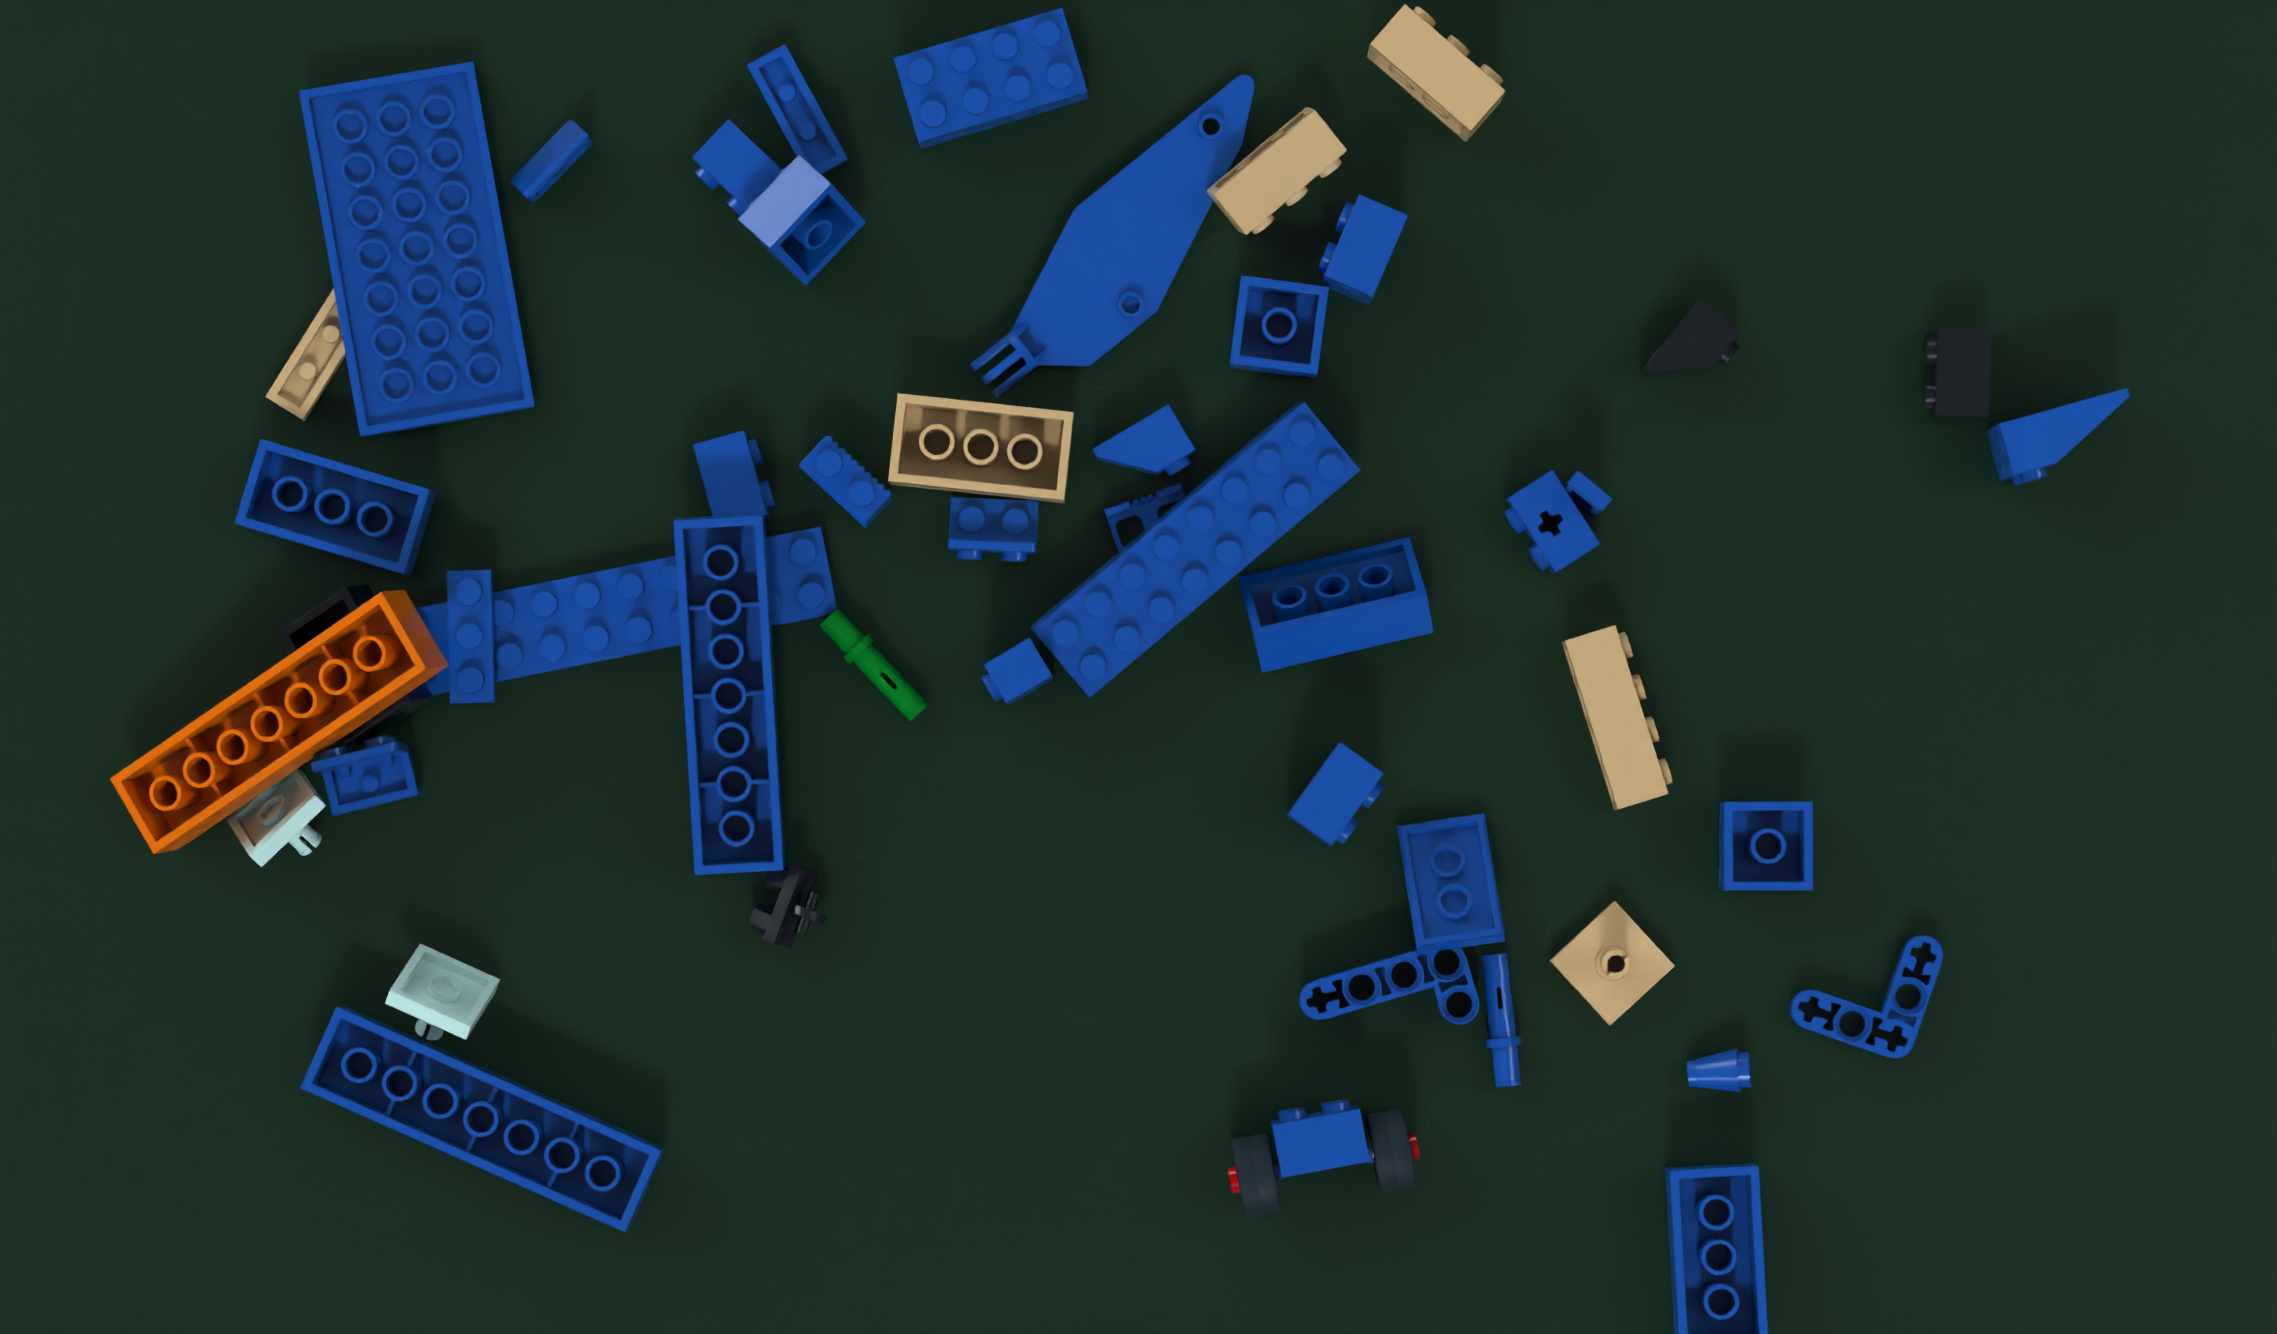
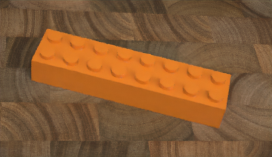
[110,589,449,854]

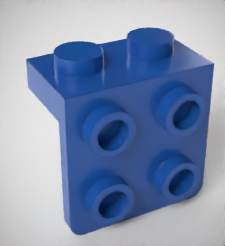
[311,735,420,816]

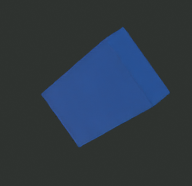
[1564,471,1612,516]

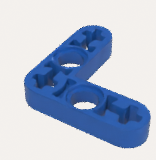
[1789,935,1943,1058]

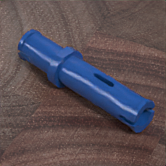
[1481,953,1522,1088]

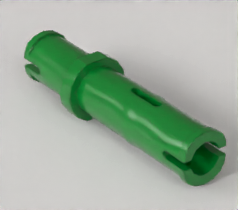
[820,609,929,722]

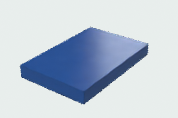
[1397,813,1505,954]

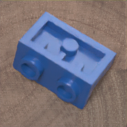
[948,497,1039,562]

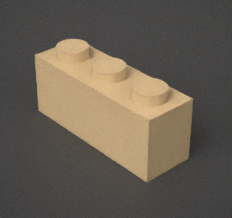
[1206,107,1347,235]

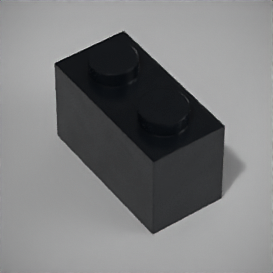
[1923,327,1991,421]

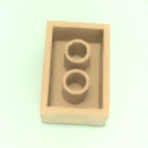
[1367,4,1505,142]

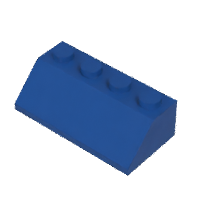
[1239,537,1433,673]

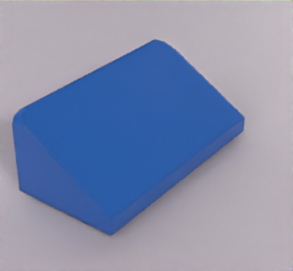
[511,120,593,203]

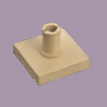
[1549,901,1675,1025]

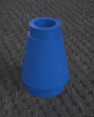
[1687,1048,1752,1092]

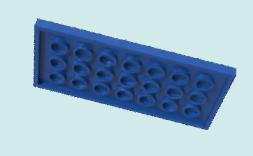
[299,61,535,438]

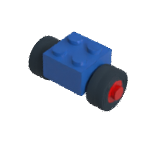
[1227,1099,1420,1217]

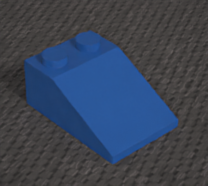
[1986,388,2130,486]

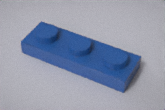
[747,44,849,176]
[447,570,496,704]

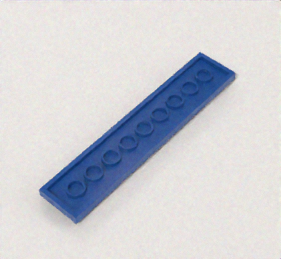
[416,526,838,696]

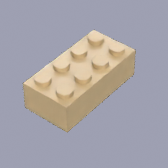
[888,393,1074,504]

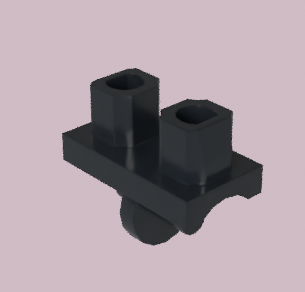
[749,865,827,949]

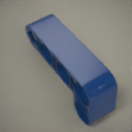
[1299,948,1479,1025]

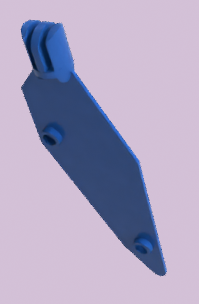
[969,75,1255,398]

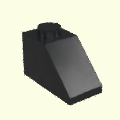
[1640,299,1741,376]

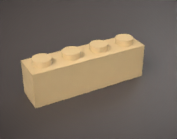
[1562,625,1673,810]

